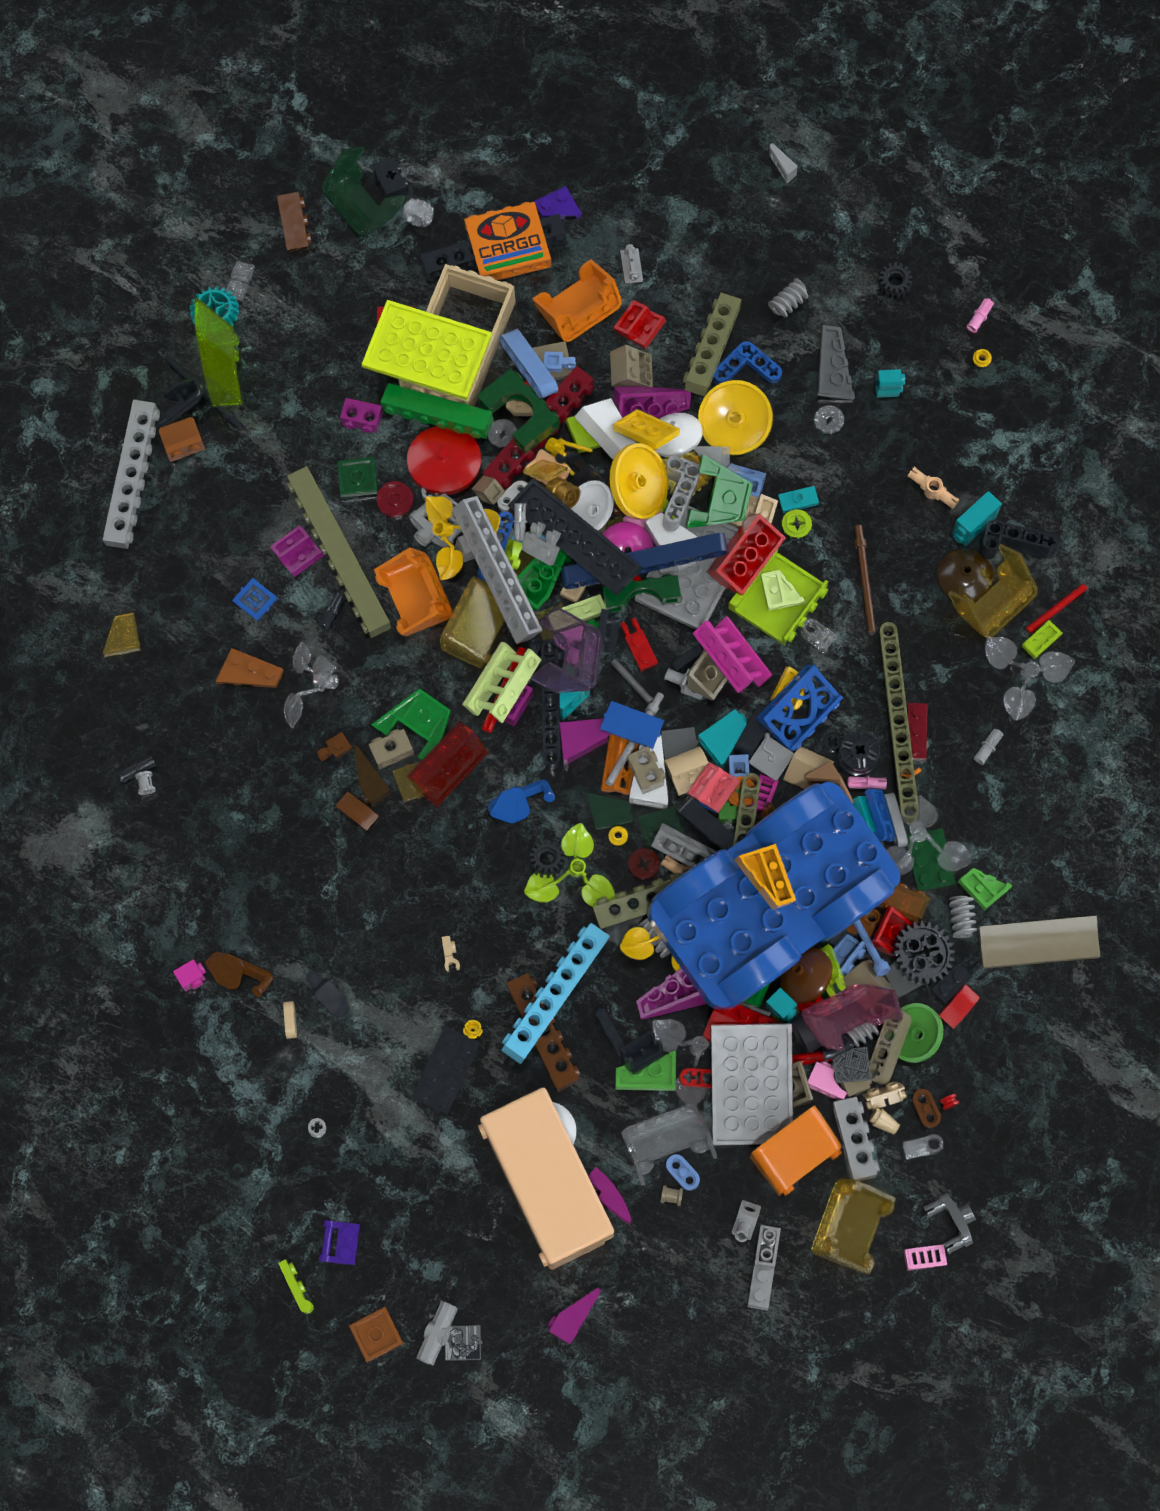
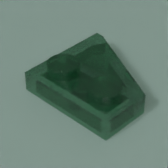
[587,793,633,831]

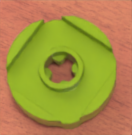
[504,539,523,569]

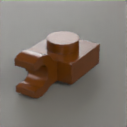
[317,732,352,762]

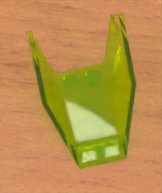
[194,299,242,406]

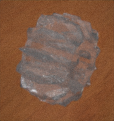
[403,198,434,227]

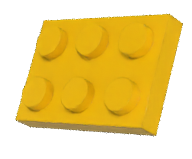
[613,409,680,450]

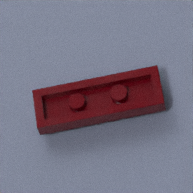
[906,703,927,761]

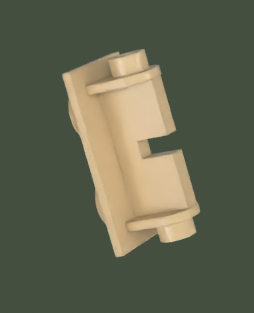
[862,1082,906,1110]

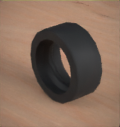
[789,1014,822,1054]

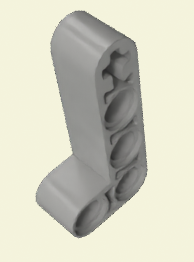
[663,456,701,532]

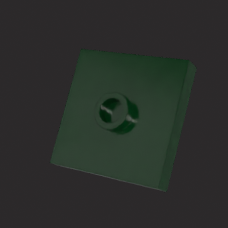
[337,457,378,498]

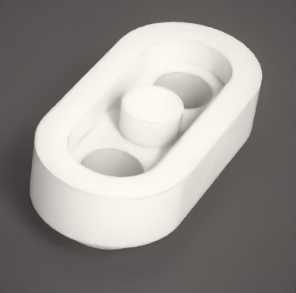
[498,481,527,511]

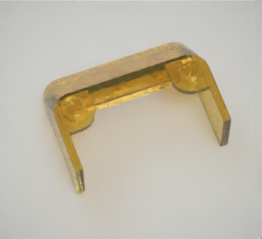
[948,544,1038,638]

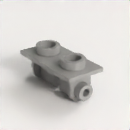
[620,244,643,284]

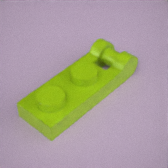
[278,1259,314,1314]

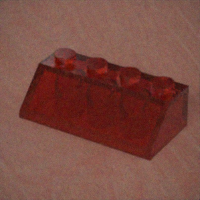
[407,722,489,807]

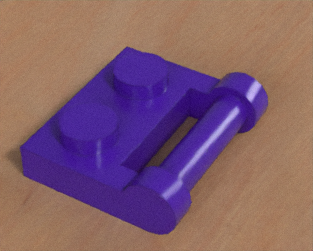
[319,1220,360,1266]

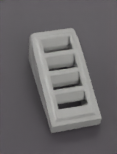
[769,143,797,183]

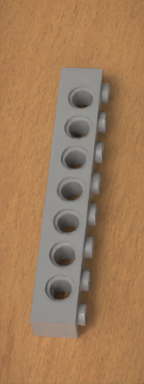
[103,400,160,549]
[452,496,542,644]

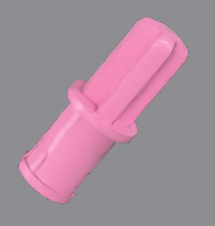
[967,299,994,333]
[847,775,887,790]

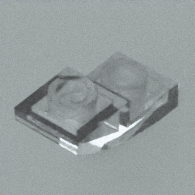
[226,261,255,301]

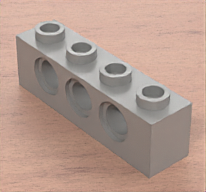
[651,823,717,867]
[832,1097,879,1183]

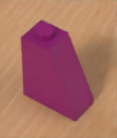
[560,719,611,765]

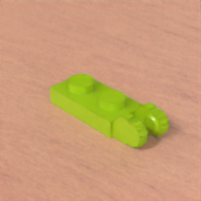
[820,944,846,997]

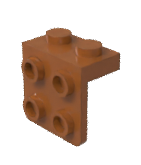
[159,417,205,462]

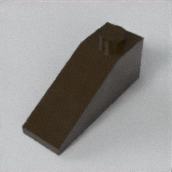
[354,745,391,808]

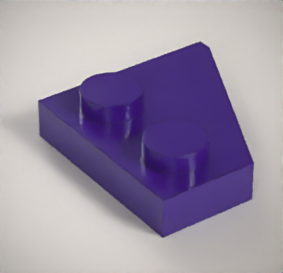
[534,186,582,219]

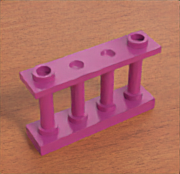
[693,616,772,693]

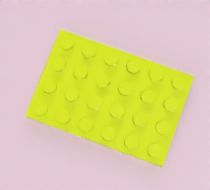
[362,300,492,400]

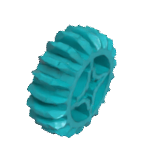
[190,286,239,335]

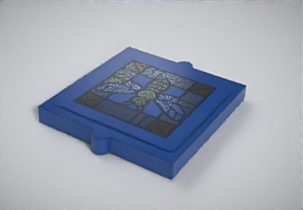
[232,578,278,621]

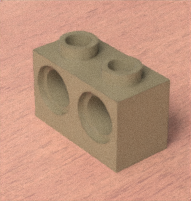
[627,747,666,794]

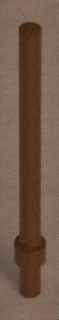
[855,525,876,634]

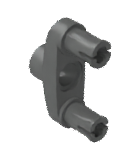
[923,1193,976,1254]

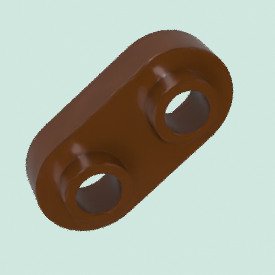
[912,1089,941,1128]

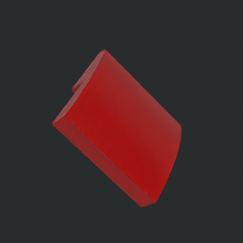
[614,300,666,349]

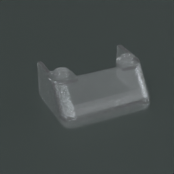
[622,1105,717,1186]

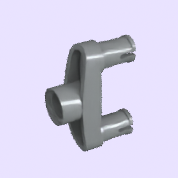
[409,501,462,548]

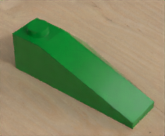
[517,549,567,611]

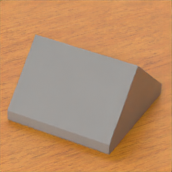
[694,446,730,469]

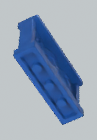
[756,664,843,751]

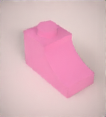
[808,1061,847,1101]

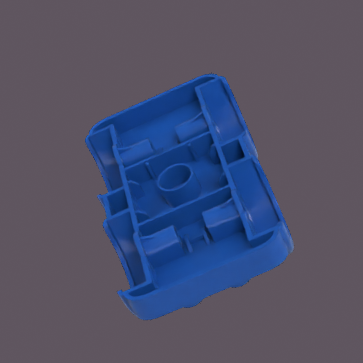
[647,782,900,1010]

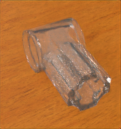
[902,1134,943,1160]

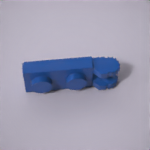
[865,789,896,841]

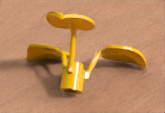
[426,496,500,580]
[620,927,680,971]

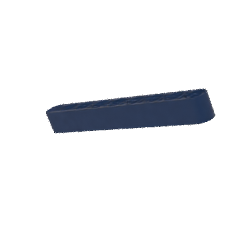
[561,533,728,589]

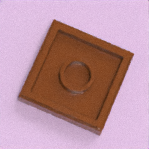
[349,1307,404,1363]

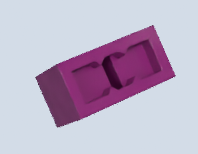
[340,398,383,433]

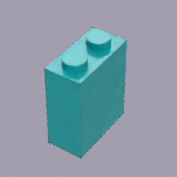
[952,491,1002,546]

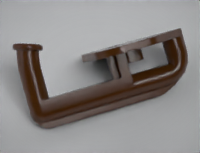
[205,952,274,997]

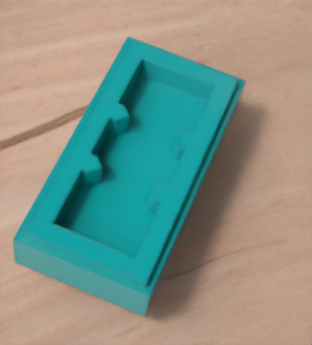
[778,486,819,514]

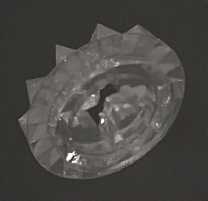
[814,405,844,434]
[488,419,517,448]

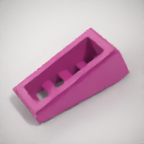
[748,774,779,818]

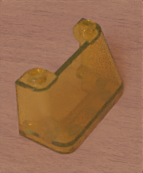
[440,576,505,669]
[812,1179,896,1274]

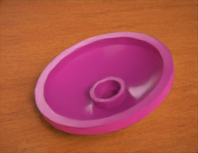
[603,522,654,576]

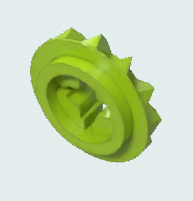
[782,509,812,539]

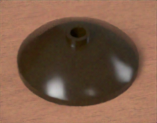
[937,548,994,603]

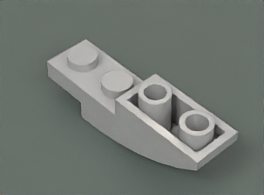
[748,1225,781,1311]

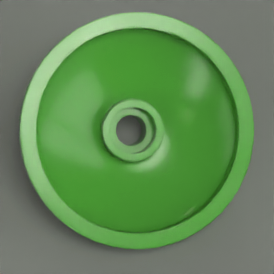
[890,1003,943,1063]

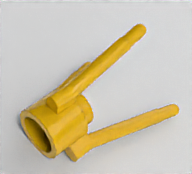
[545,438,592,476]

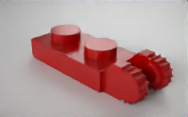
[620,617,658,671]

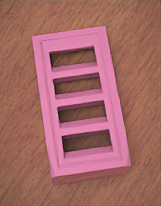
[903,1245,947,1271]

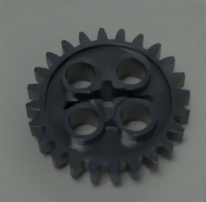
[892,921,955,985]

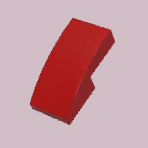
[939,984,980,1029]

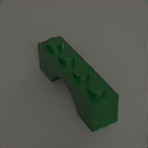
[603,574,681,614]

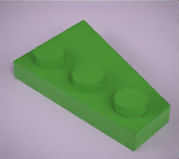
[616,1051,676,1091]

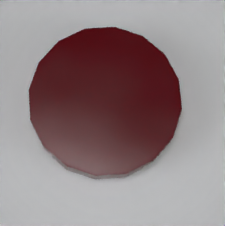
[376,481,414,518]

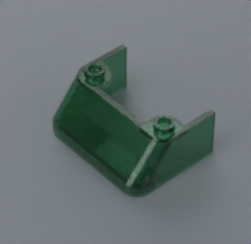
[322,146,406,236]

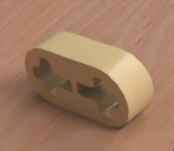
[283,1001,297,1039]

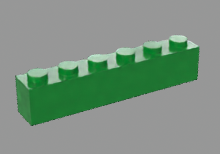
[381,383,494,439]

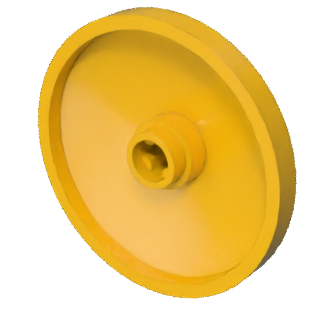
[698,380,773,455]
[610,443,668,520]

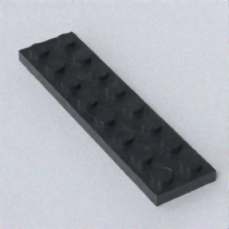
[508,478,642,596]

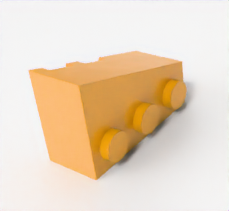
[734,844,796,910]

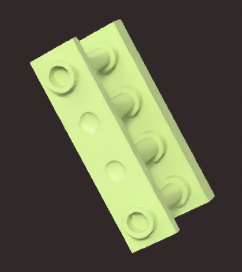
[462,642,541,723]

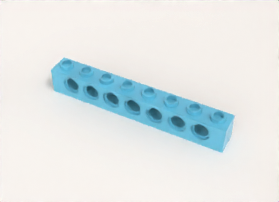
[501,923,610,1064]

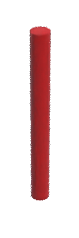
[1025,583,1087,634]

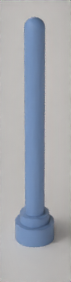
[853,919,891,977]

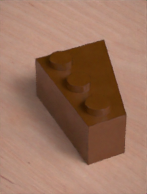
[277,192,312,253]

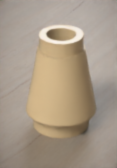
[869,1108,900,1135]

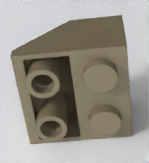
[610,345,653,387]

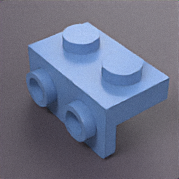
[833,934,866,976]

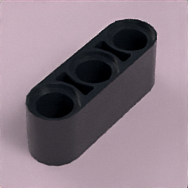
[734,703,774,759]

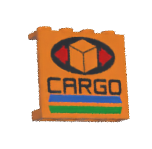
[464,202,551,280]

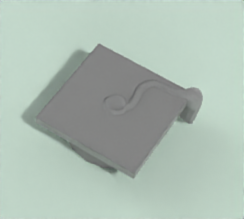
[749,732,794,781]

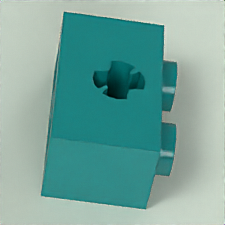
[766,988,797,1023]

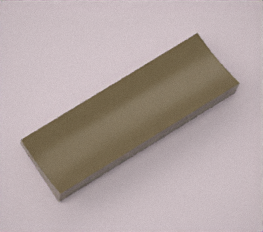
[977,916,1100,969]

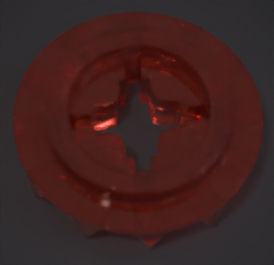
[628,848,659,879]

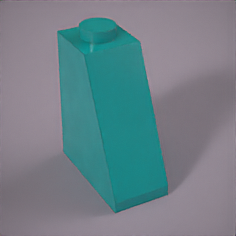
[698,709,747,769]

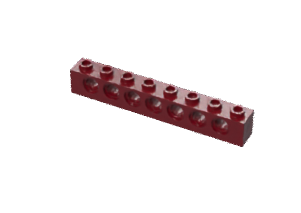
[482,366,594,489]

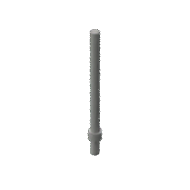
[605,692,664,786]

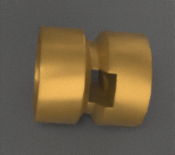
[546,476,581,508]

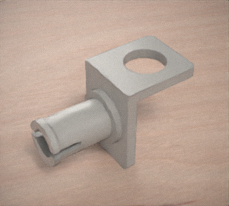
[664,668,703,700]
[732,1200,761,1242]

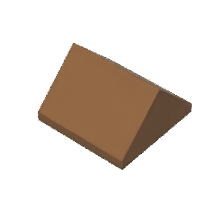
[805,761,854,804]

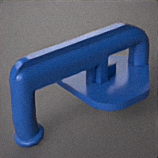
[488,780,555,823]

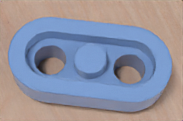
[666,1155,700,1191]

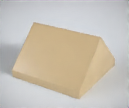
[783,747,834,790]

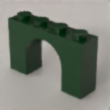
[477,369,559,454]

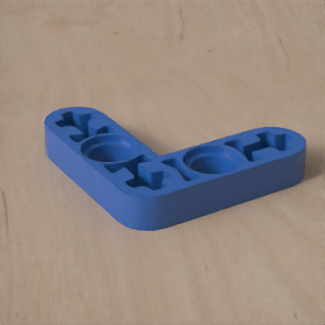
[713,341,782,385]

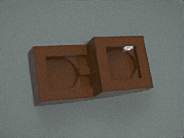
[335,791,379,831]

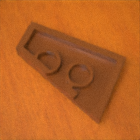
[216,648,284,688]

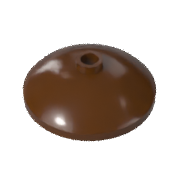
[779,948,833,1004]

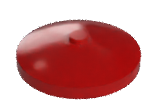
[407,426,481,495]

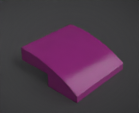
[270,525,324,577]

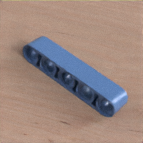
[500,329,558,398]

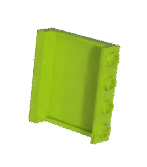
[728,549,828,646]

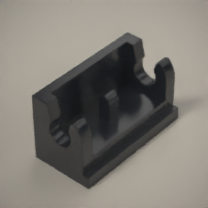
[619,1030,665,1075]

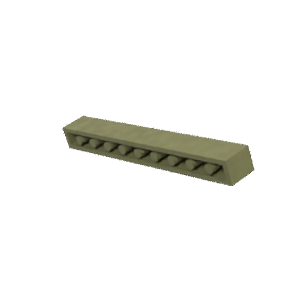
[286,466,391,638]

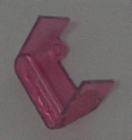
[802,984,903,1051]

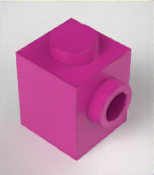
[173,959,206,992]

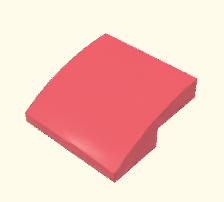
[687,762,740,813]

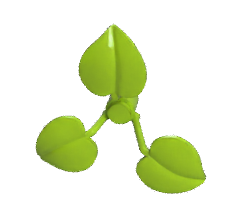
[524,823,615,906]

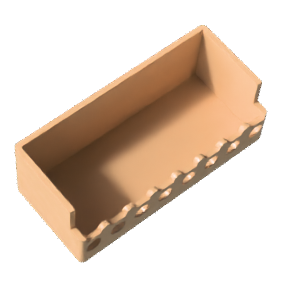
[478,1088,614,1270]

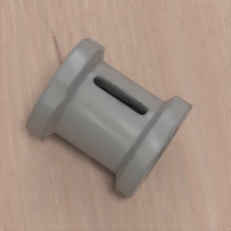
[135,771,156,795]

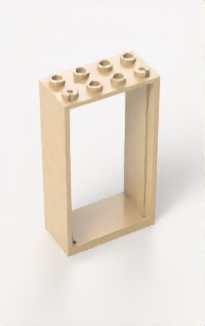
[399,264,515,406]

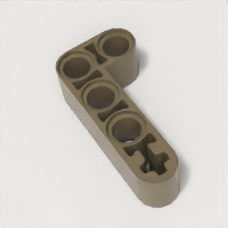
[869,1002,912,1085]

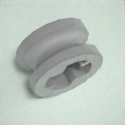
[308,1118,326,1138]

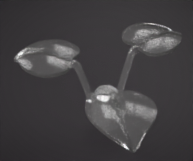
[985,637,1075,720]
[284,641,338,728]
[887,795,972,875]
[652,1019,711,1107]

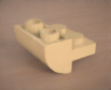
[664,746,708,796]

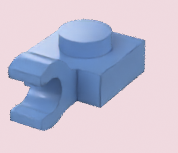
[544,352,576,372]

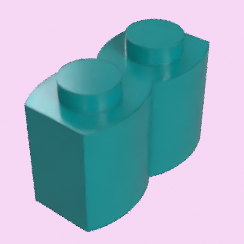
[875,369,905,398]

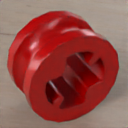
[939,1094,960,1110]

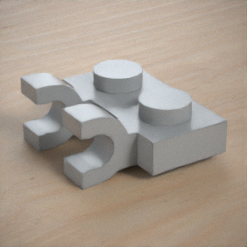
[522,522,561,565]

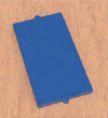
[600,701,664,749]

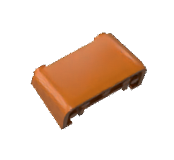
[532,259,622,342]
[374,548,454,636]
[750,1106,843,1196]

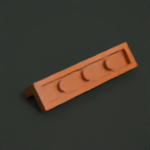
[601,734,639,795]

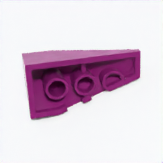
[613,386,691,418]
[636,967,706,1020]

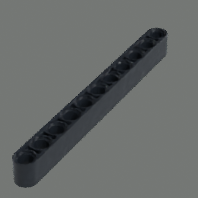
[675,795,849,947]

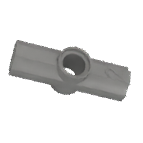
[416,1301,458,1366]

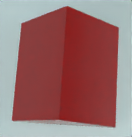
[872,906,912,958]

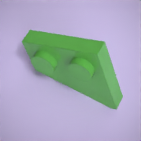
[958,868,1012,911]

